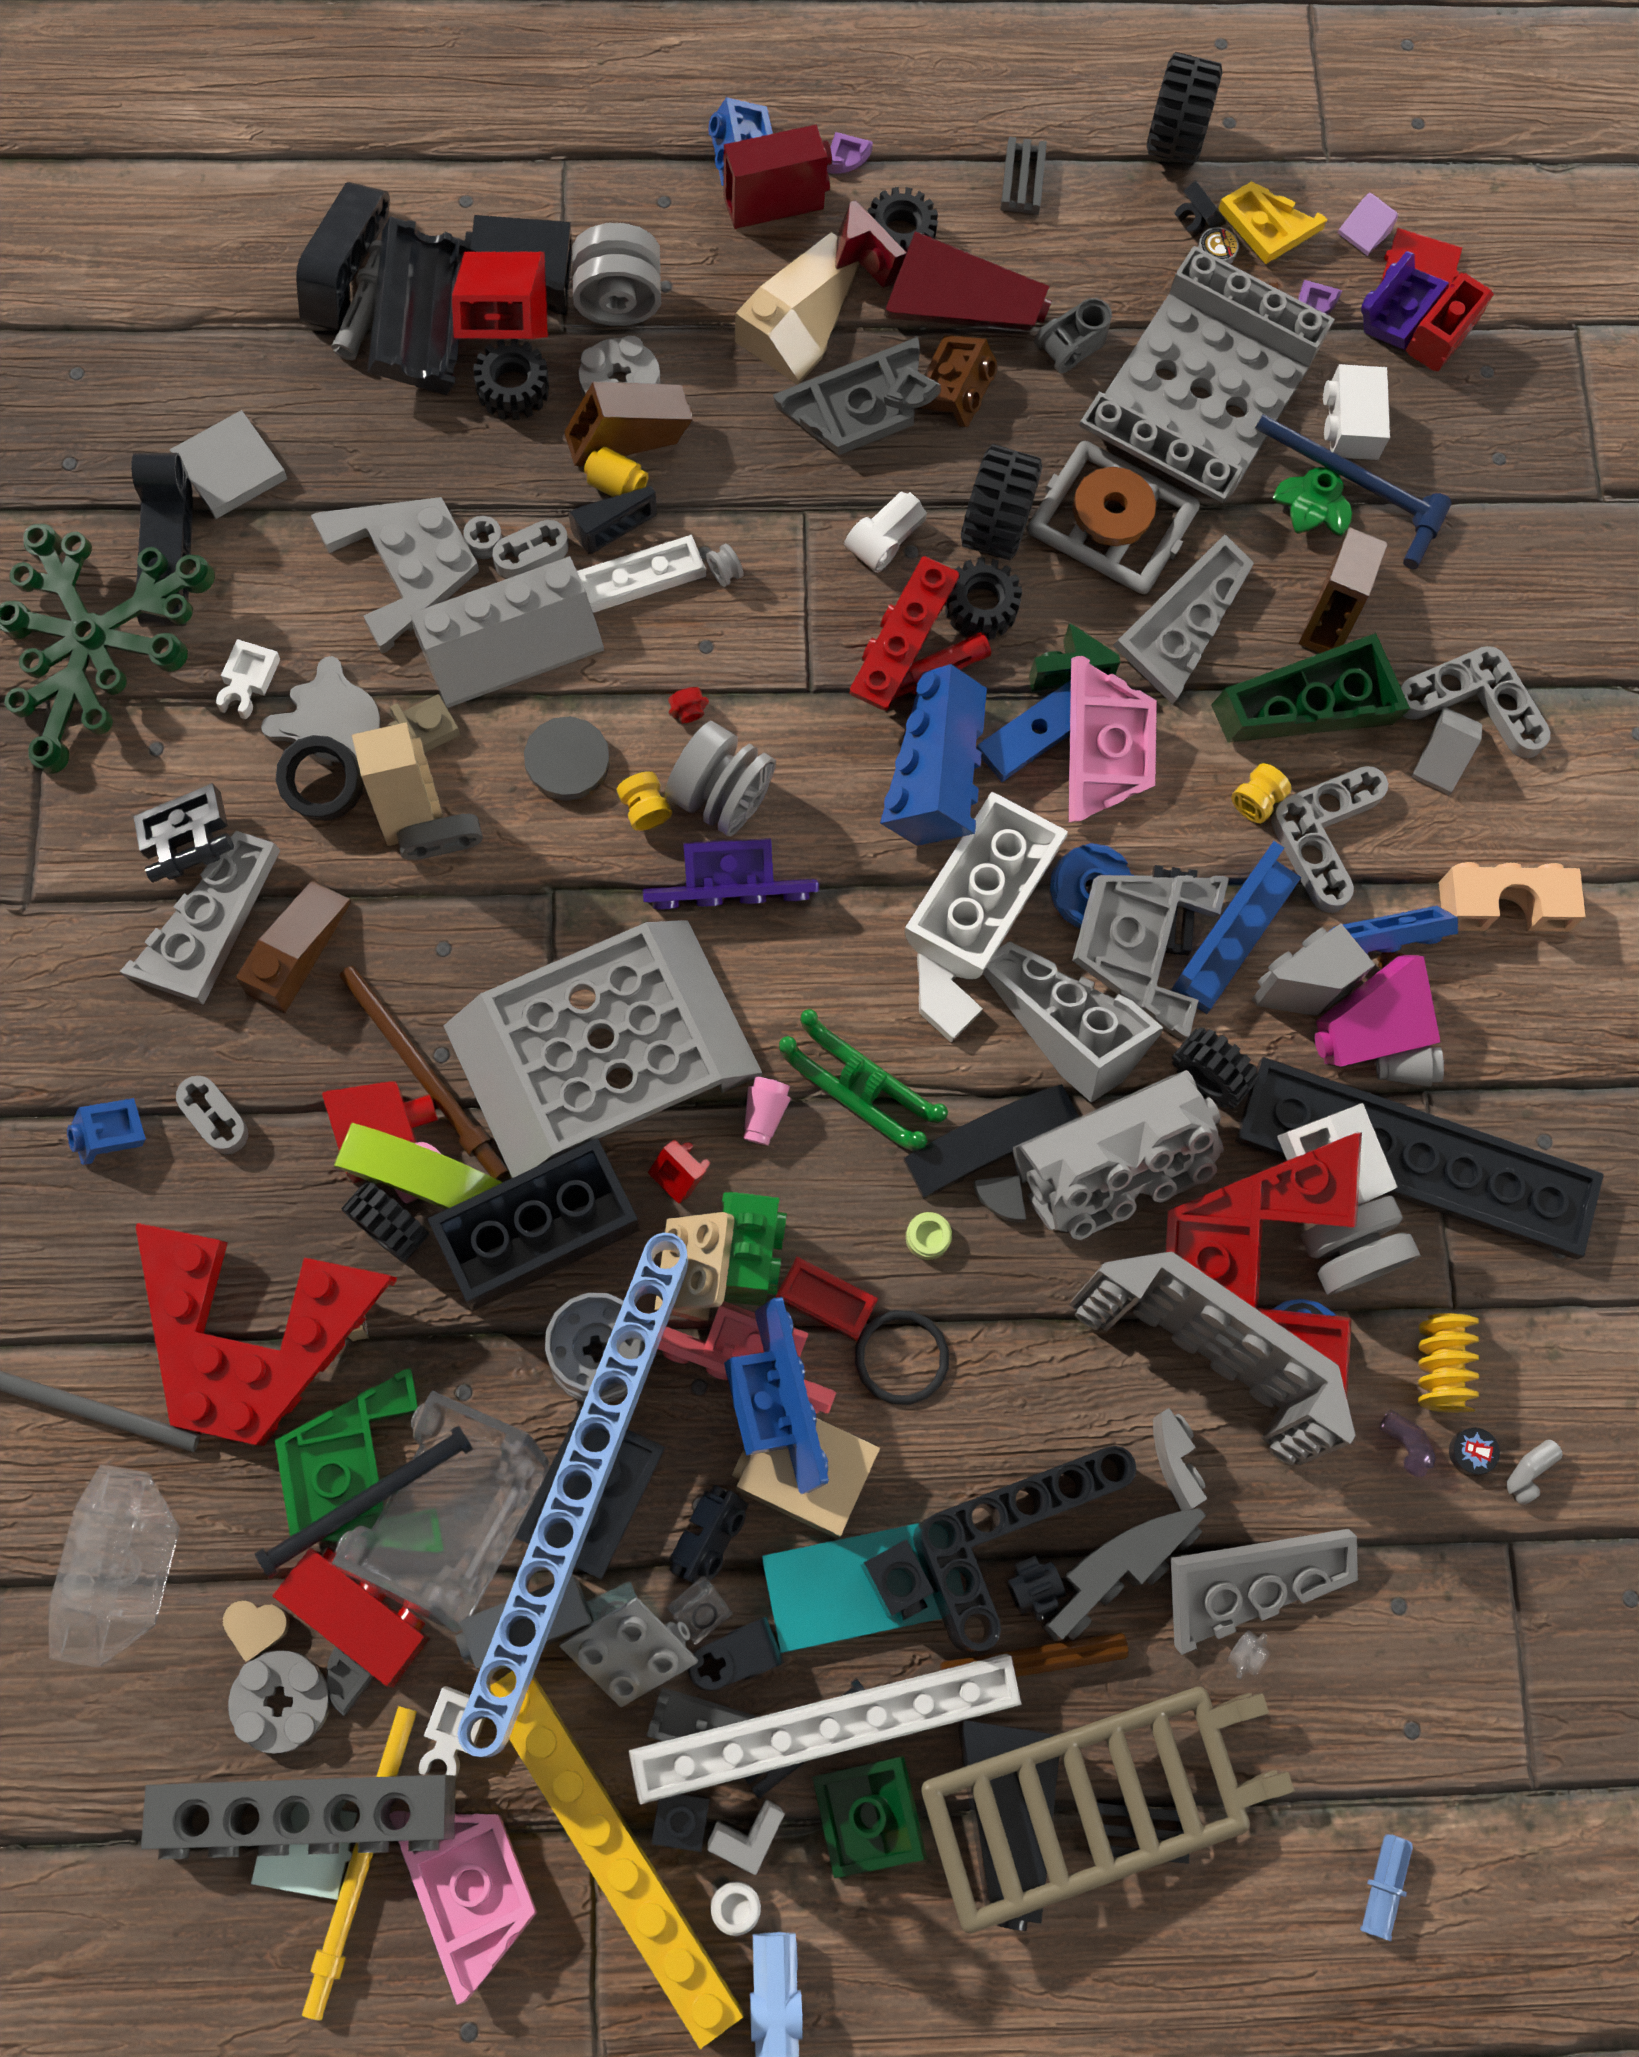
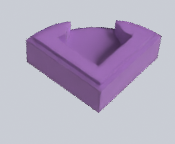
[827,132,873,173]
[1298,280,1342,315]

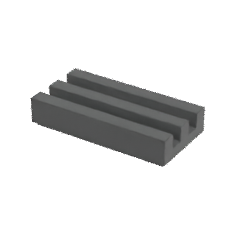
[1000,137,1047,215]

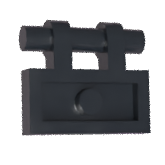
[133,783,234,883]

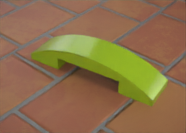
[333,1123,502,1209]

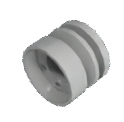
[665,720,776,837]
[545,1293,645,1404]

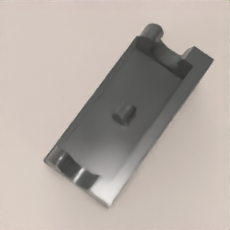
[647,1687,755,1742]

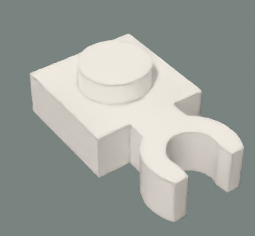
[216,639,280,719]
[419,1686,485,1777]

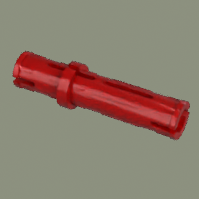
[893,632,991,700]

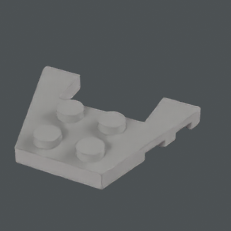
[311,497,479,654]
[1072,875,1229,1040]

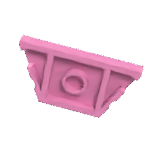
[1069,656,1157,823]
[389,1811,537,2005]

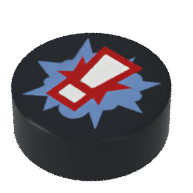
[1449,1427,1500,1476]

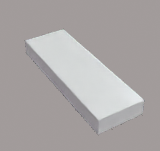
[577,535,706,613]

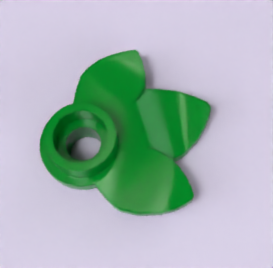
[1273,467,1352,536]

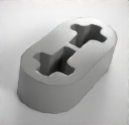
[492,519,569,579]
[176,1076,248,1154]

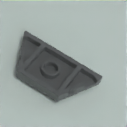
[773,337,920,455]

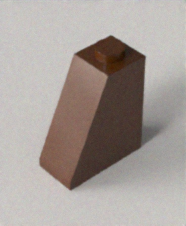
[564,382,693,466]
[1298,527,1388,653]

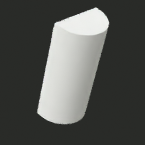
[905,792,1068,979]

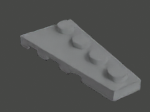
[120,831,280,1005]

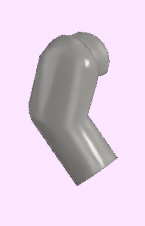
[1507,1440,1563,1505]

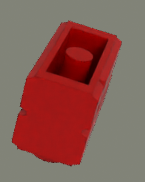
[1406,273,1494,372]

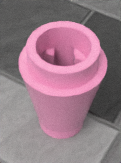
[743,1077,791,1146]

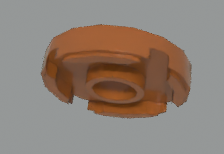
[1073,467,1156,547]

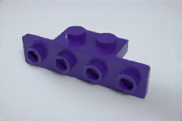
[643,838,819,909]

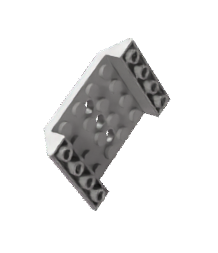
[1079,246,1335,503]
[443,920,762,1178]
[1069,1252,1356,1465]

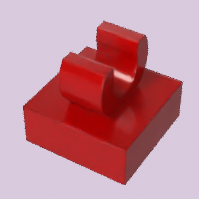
[648,1140,710,1204]

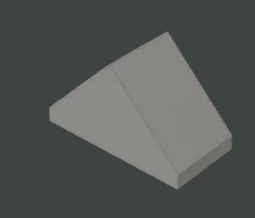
[1411,707,1482,795]

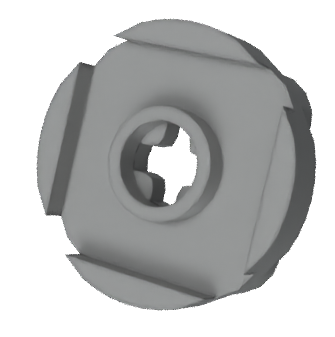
[579,335,660,397]
[228,1651,331,1753]

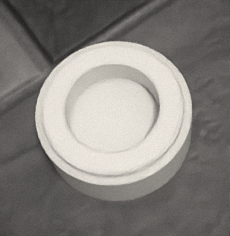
[711,1881,761,1936]

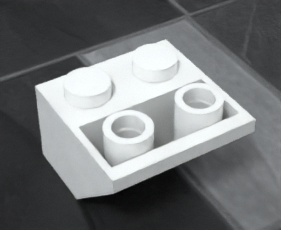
[1277,1103,1397,1205]

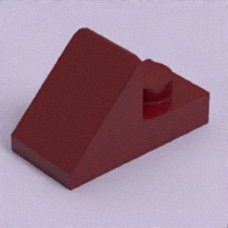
[835,200,907,288]

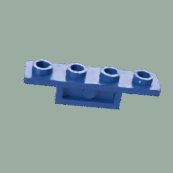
[724,1297,829,1494]

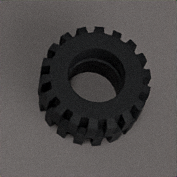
[1147,52,1223,165]
[961,444,1042,561]

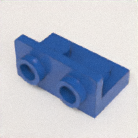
[708,97,773,186]

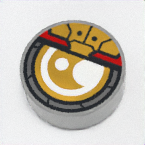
[1198,227,1239,265]

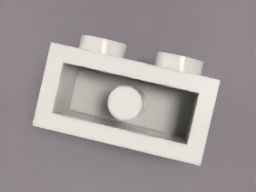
[1323,364,1390,460]

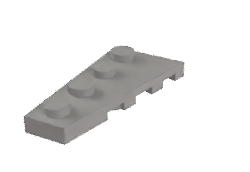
[1113,535,1254,704]
[1171,1529,1358,1655]

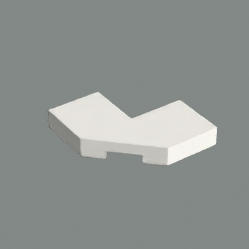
[917,938,983,1042]

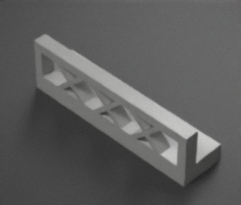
[708,1799,784,1875]

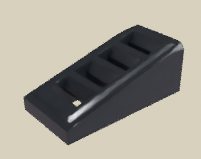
[569,486,657,555]

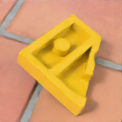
[1218,181,1327,264]

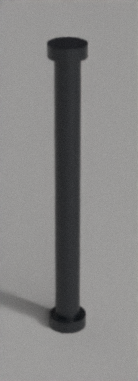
[255,1425,473,1579]

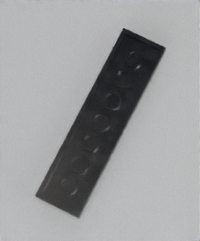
[1235,1057,1604,1260]

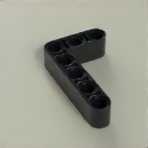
[913,1446,1137,1653]

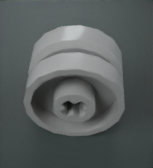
[572,223,661,326]
[1300,1196,1421,1295]

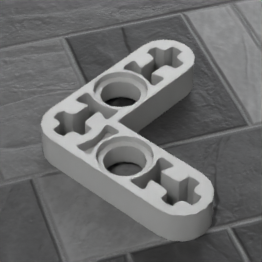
[1401,646,1551,758]
[1271,766,1388,913]

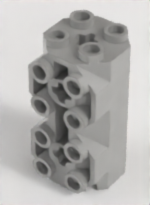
[1013,1070,1224,1240]

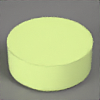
[905,1212,952,1260]

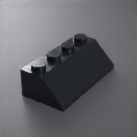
[427,1138,639,1311]

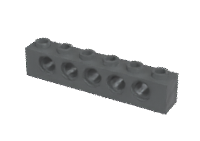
[141,1775,456,1859]

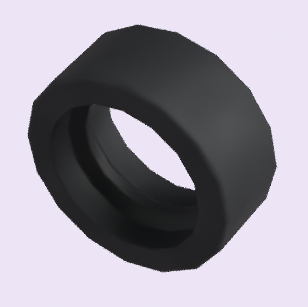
[275,735,364,821]

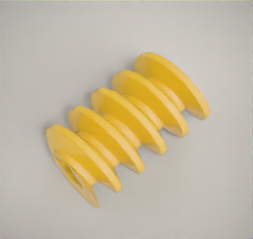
[1418,1313,1479,1413]

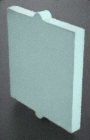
[251,1803,358,1900]

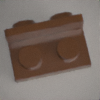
[918,335,997,428]

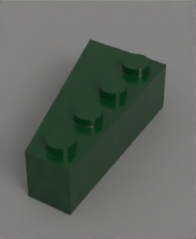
[1211,633,1410,743]

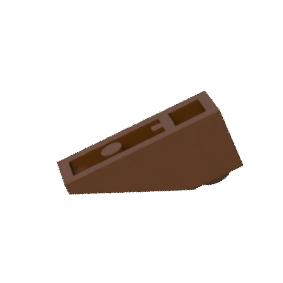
[235,881,351,1013]

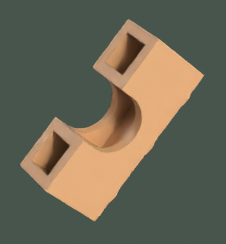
[1439,862,1586,932]

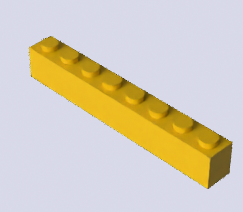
[490,1671,743,2049]

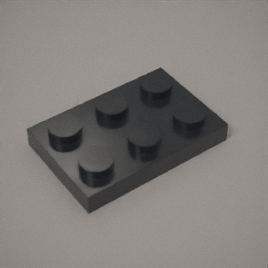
[515,1406,665,1580]

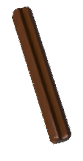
[940,1633,1129,1677]

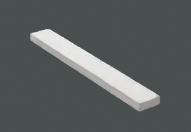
[628,1654,1022,1804]

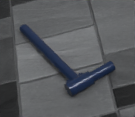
[1254,414,1452,569]

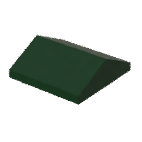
[812,1756,927,1878]

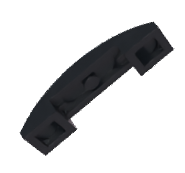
[903,1084,1079,1199]

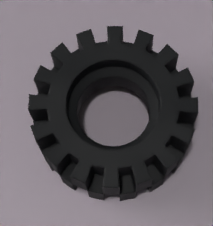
[868,187,938,267]
[473,339,550,421]
[945,557,1022,640]
[1172,1028,1259,1109]
[341,1180,430,1263]

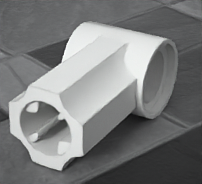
[844,491,927,572]

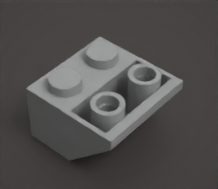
[1252,923,1375,1016]

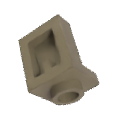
[388,694,460,753]

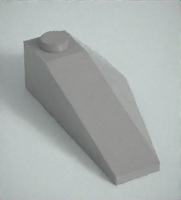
[982,942,1163,1102]

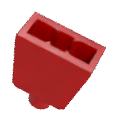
[322,1081,438,1184]

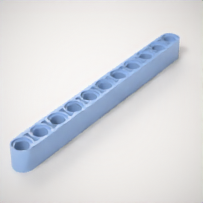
[457,1233,688,1758]

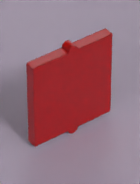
[1380,228,1462,288]

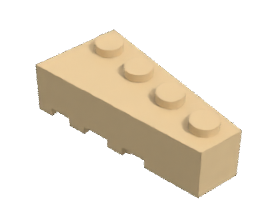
[352,722,443,846]

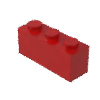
[272,1547,430,1687]

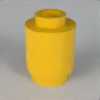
[584,447,648,497]

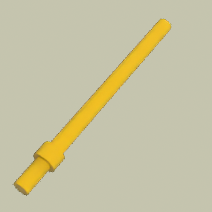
[302,1706,417,2021]

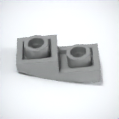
[1153,1408,1208,1511]

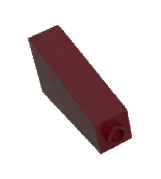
[884,231,1052,331]

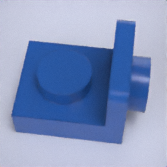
[67,1098,146,1165]

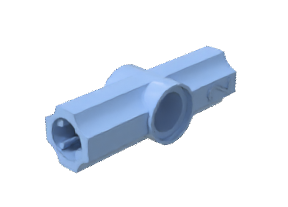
[750,1932,803,2057]

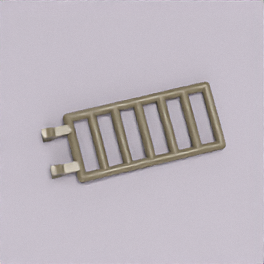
[921,1686,1295,1934]

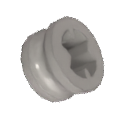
[464,516,502,559]
[706,543,744,587]

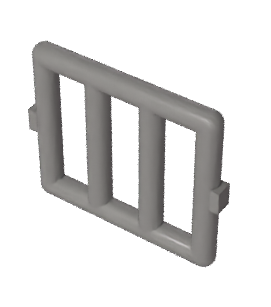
[1027,441,1200,594]

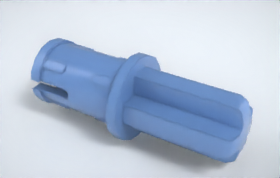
[1360,1834,1413,1941]

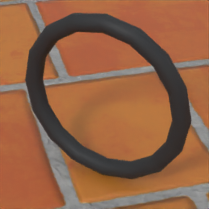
[855,1310,949,1405]

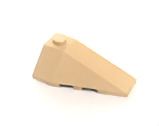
[735,232,860,385]

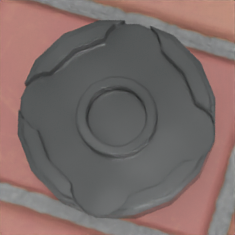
[524,716,610,801]

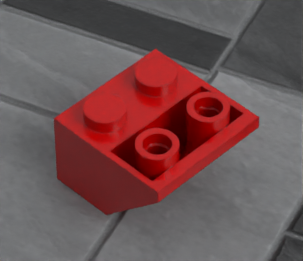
[452,252,548,339]

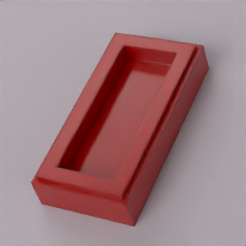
[775,1257,878,1342]

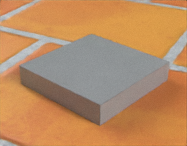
[170,410,287,519]

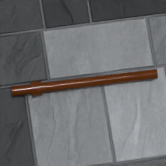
[339,966,509,1180]

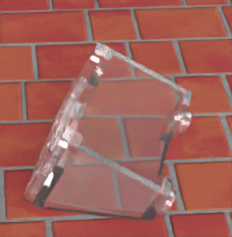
[332,1391,549,1632]

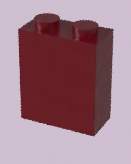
[723,124,832,229]

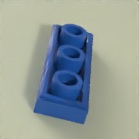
[976,680,1071,782]

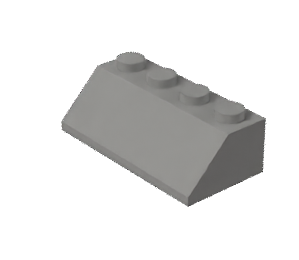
[410,556,604,708]

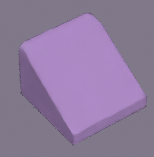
[1337,193,1398,256]

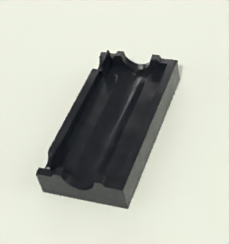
[368,216,467,396]

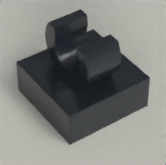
[1174,180,1227,237]

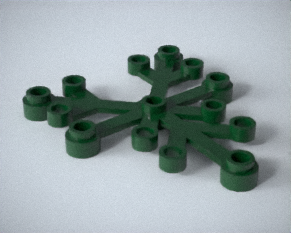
[0,524,215,774]

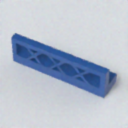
[1171,841,1301,1014]

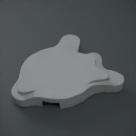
[261,656,380,766]

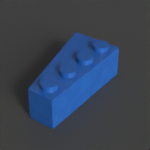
[880,664,987,846]

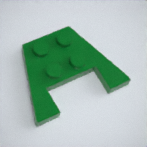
[275,1368,443,1555]

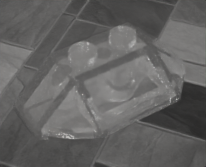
[48,1464,180,1668]

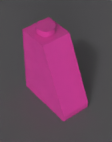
[1315,955,1441,1067]

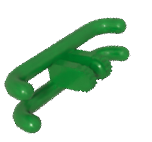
[779,1009,948,1151]

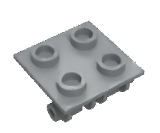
[559,1597,698,1707]

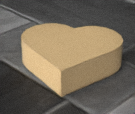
[223,1601,289,1663]

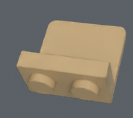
[654,1212,734,1321]

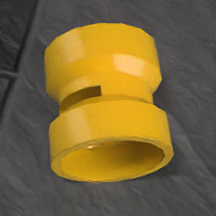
[1231,763,1292,823]
[616,771,672,831]

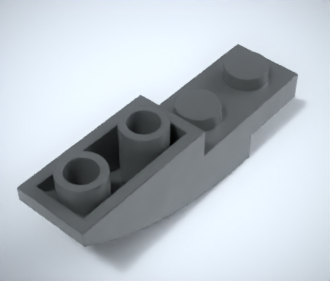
[1042,1508,1206,1641]

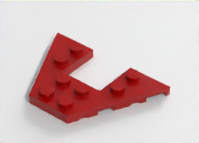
[1166,1132,1362,1398]
[136,1223,397,1446]

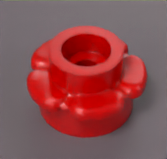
[668,687,709,723]

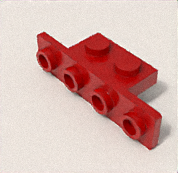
[850,556,959,711]

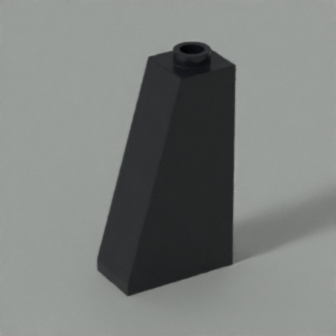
[958,1720,1060,1931]

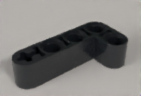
[296,182,390,331]
[131,453,193,627]

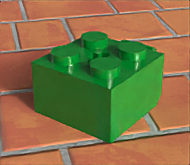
[722,1192,787,1306]

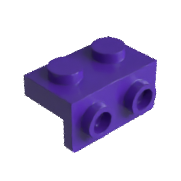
[1361,251,1449,350]

